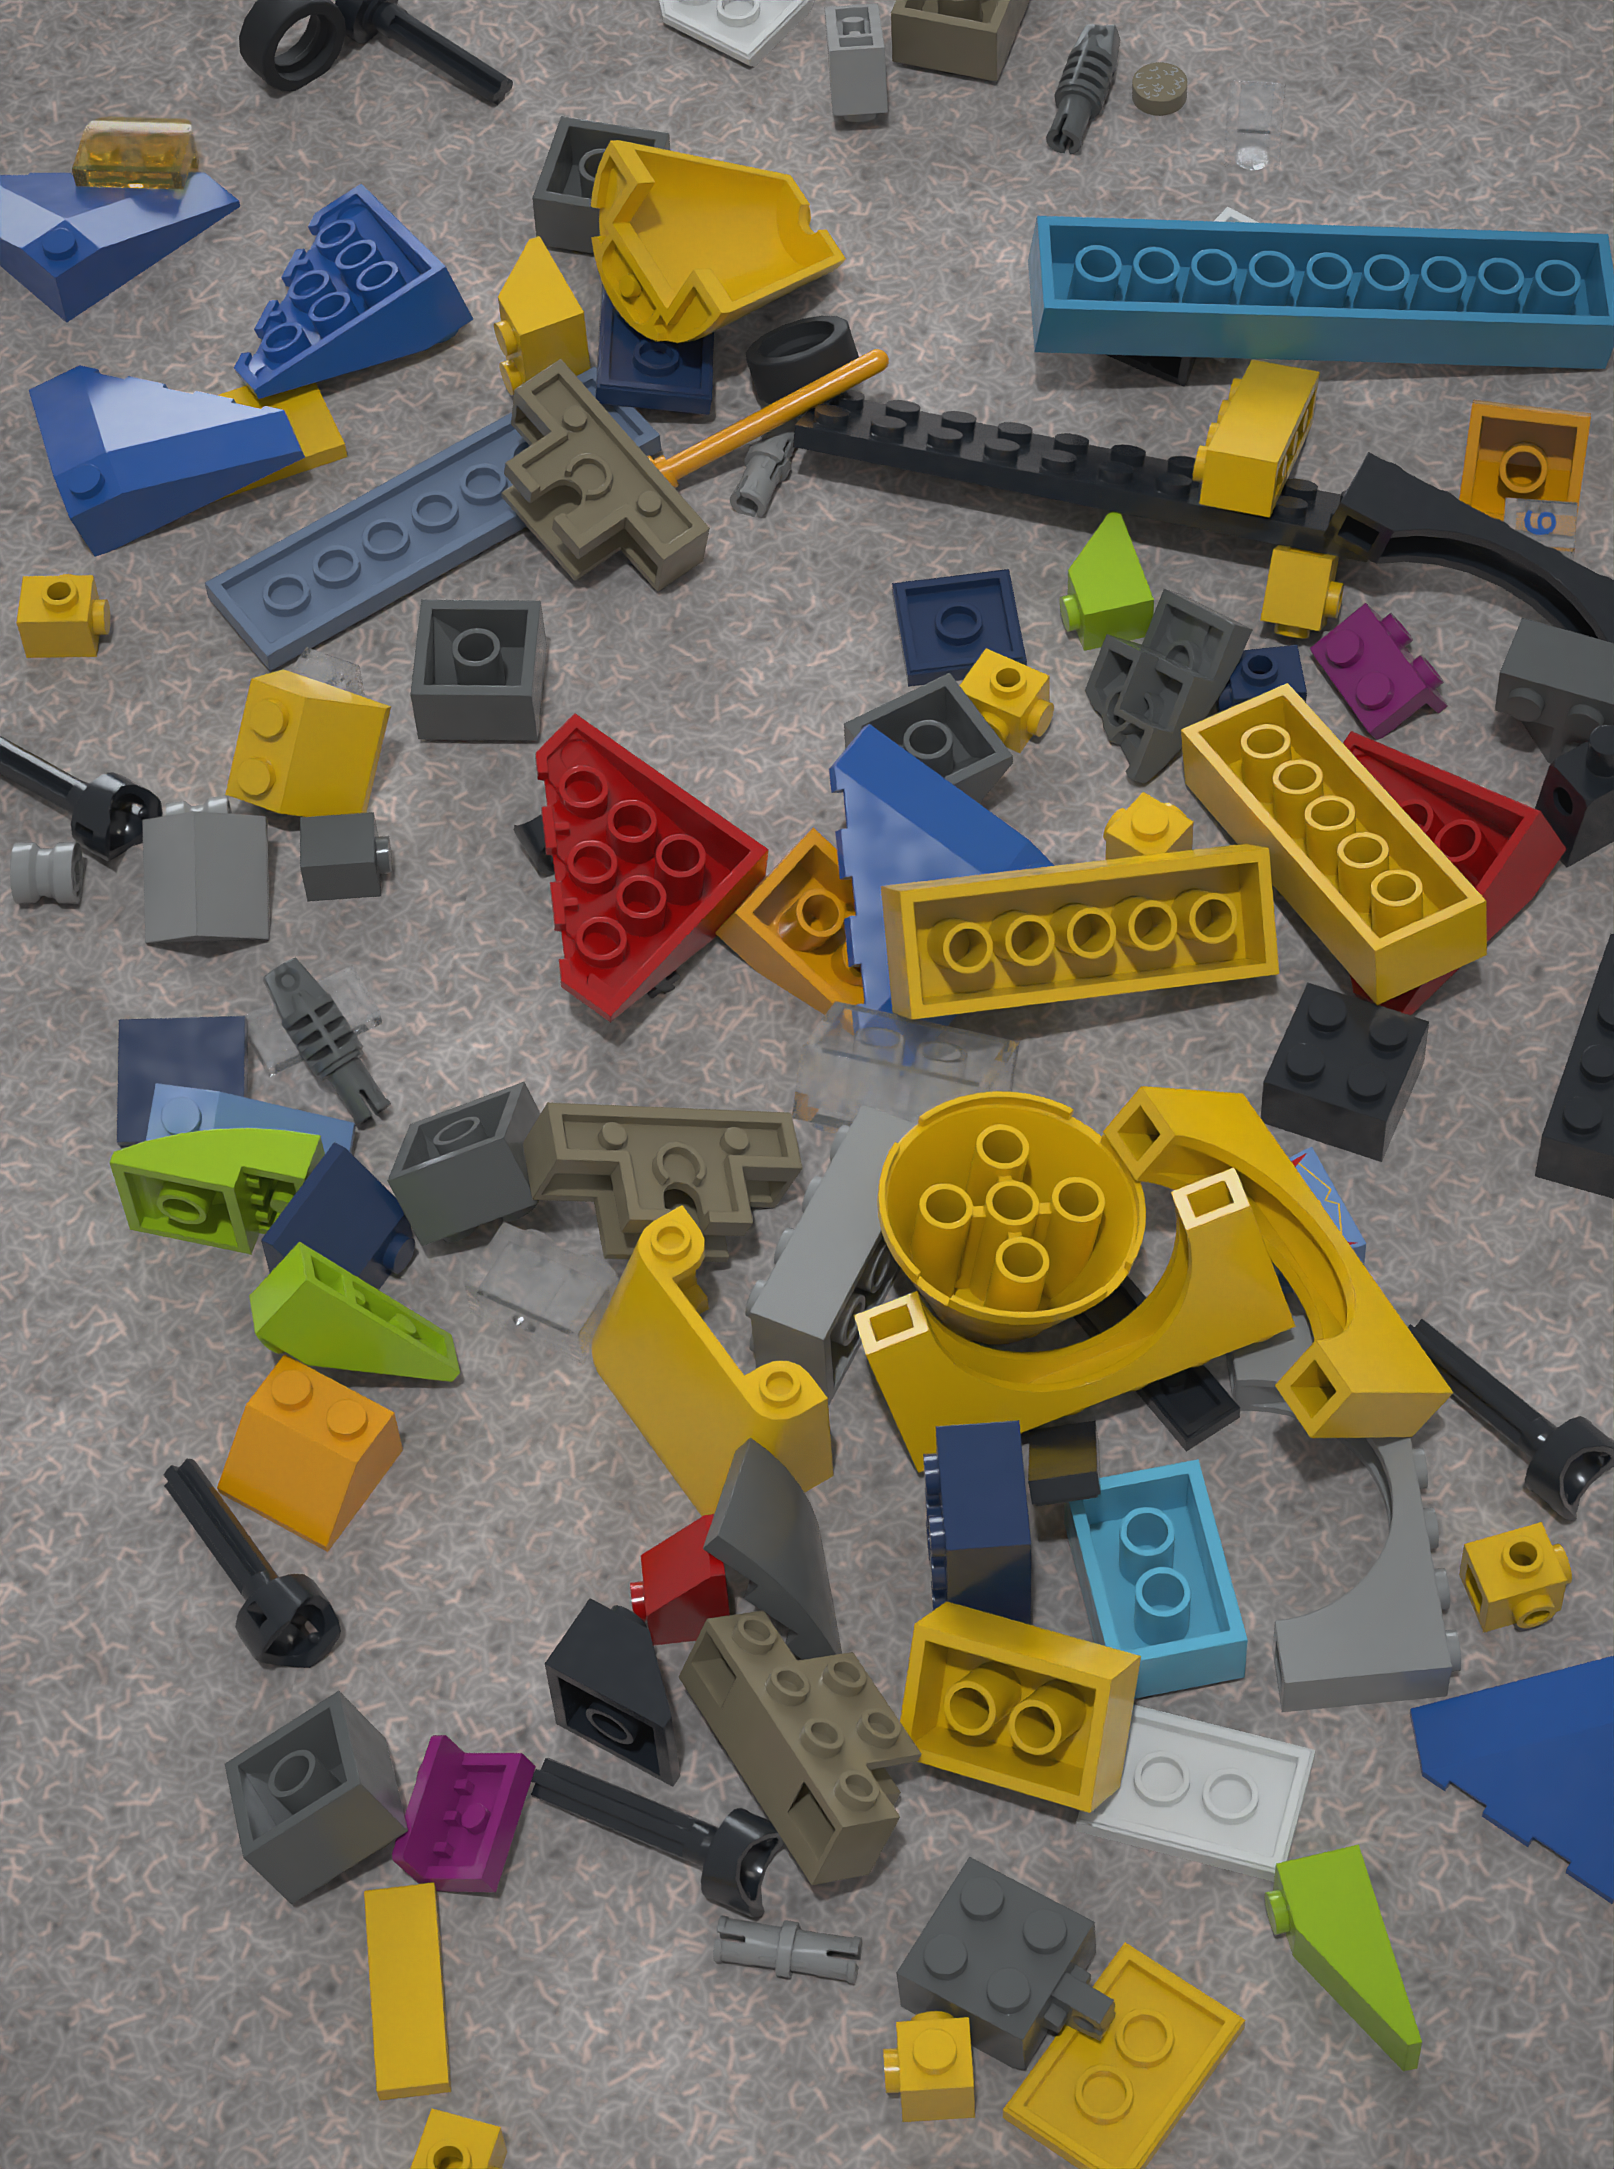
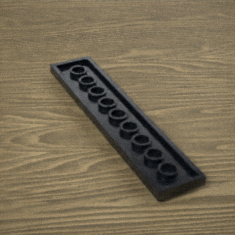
[793,389,1368,562]

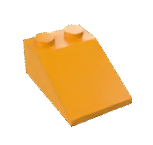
[715,827,864,1040]

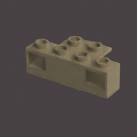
[501,359,710,592]
[523,1102,803,1262]
[679,1610,921,1885]

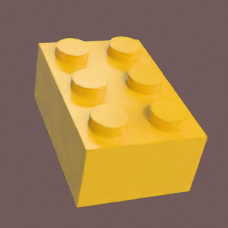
[900,1602,1141,1813]

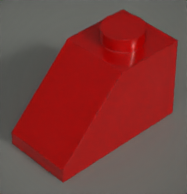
[630,1514,730,1646]

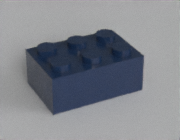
[923,1420,1031,1625]

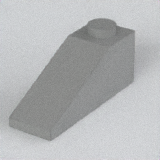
[824,3,888,122]

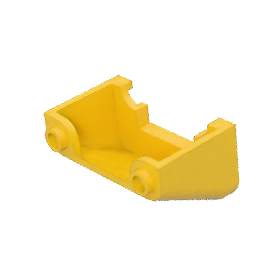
[591,1205,834,1516]

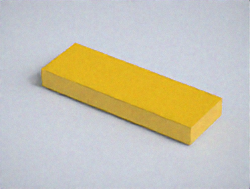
[364,1882,451,2101]

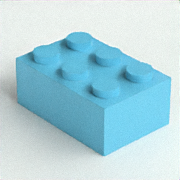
[1064,1459,1248,1699]

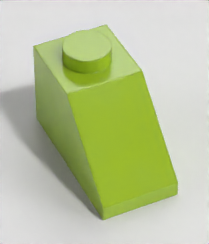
[1059,512,1154,651]

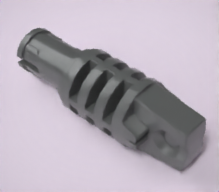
[1046,24,1121,154]
[263,957,391,1126]

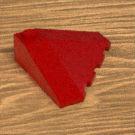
[535,713,769,1023]
[1343,731,1566,1015]

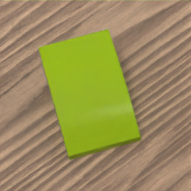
[109,1128,325,1255]

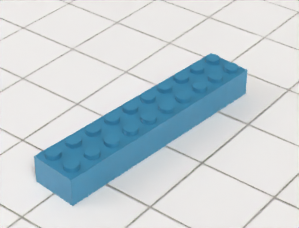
[1028,216,1614,369]

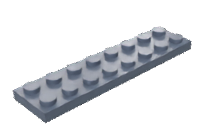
[205,366,661,671]

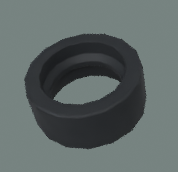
[239,0,346,91]
[745,315,859,404]

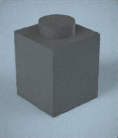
[300,812,392,902]

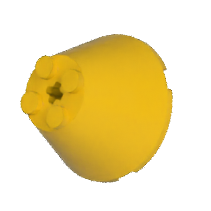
[877,1091,1146,1344]

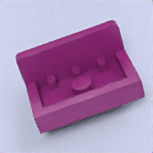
[1309,603,1448,740]
[392,1735,536,1892]

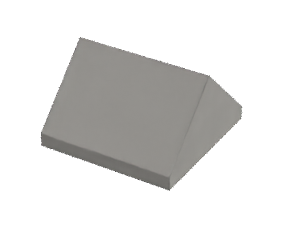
[143,811,270,944]

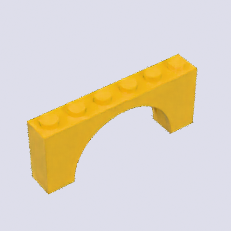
[1103,1086,1453,1438]
[854,1168,1296,1473]

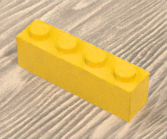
[1193,359,1320,518]

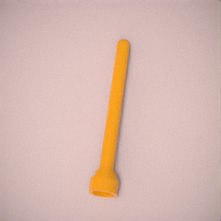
[647,349,889,488]

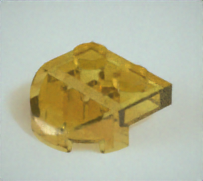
[72,116,199,189]

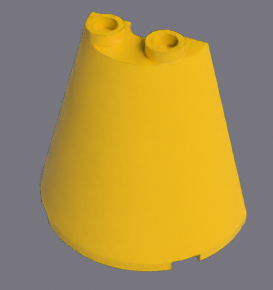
[591,140,846,343]

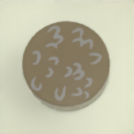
[1132,62,1187,116]

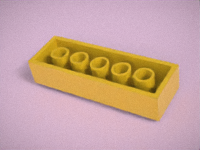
[1181,683,1487,1005]
[881,844,1279,1019]

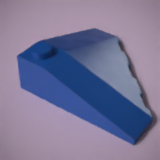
[0,172,240,323]
[234,184,473,399]
[29,365,305,557]
[829,724,1055,1073]
[1410,1656,1614,1904]

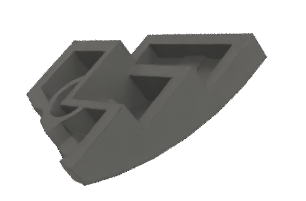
[1085,589,1253,784]
[703,1438,842,1660]

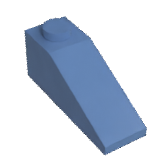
[146,1083,356,1154]

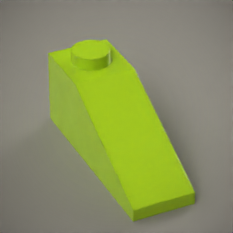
[249,1242,460,1382]
[1264,1844,1422,2072]

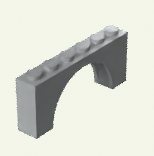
[1225,1315,1461,1712]

